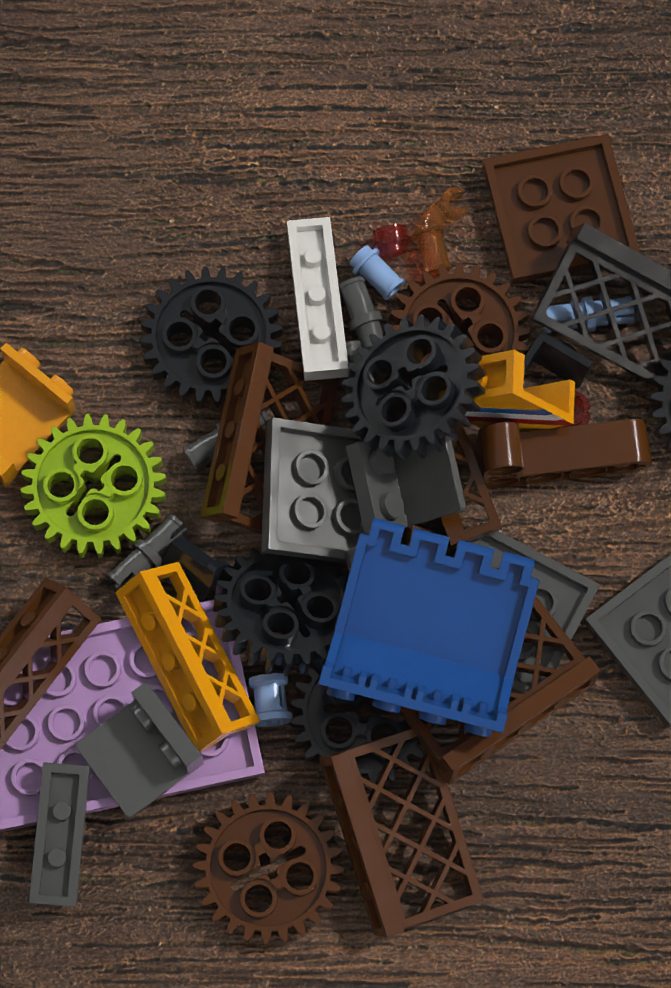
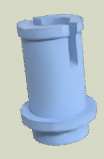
[350,245,405,300]

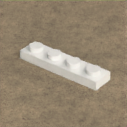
[287,217,349,381]

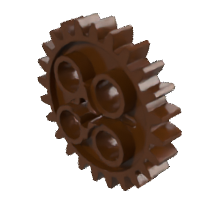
[390,263,531,363]
[193,792,344,946]

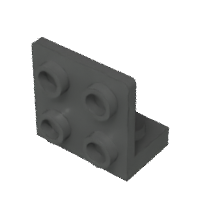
[346,435,466,534]
[76,682,204,818]

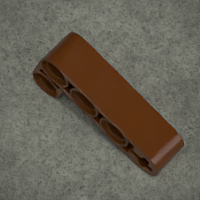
[475,419,652,489]

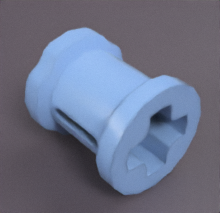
[249,673,293,727]

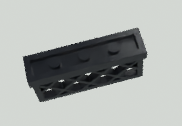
[531,223,671,388]

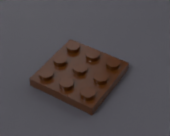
[482,134,640,284]

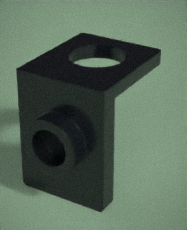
[524,332,593,388]

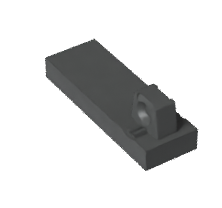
[29,762,90,907]

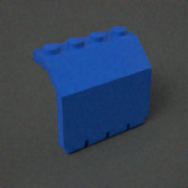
[319,518,540,737]

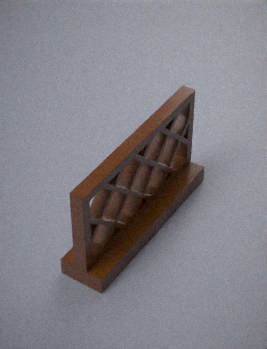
[200,342,339,534]
[400,596,601,785]
[319,723,484,938]

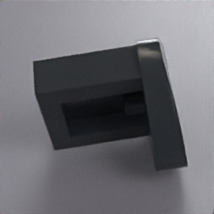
[161,535,234,602]

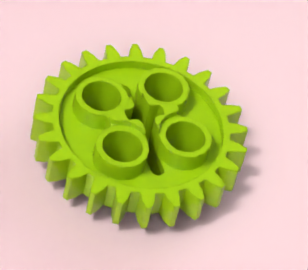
[20,414,167,558]

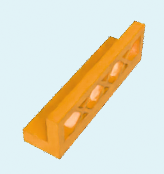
[115,562,260,752]

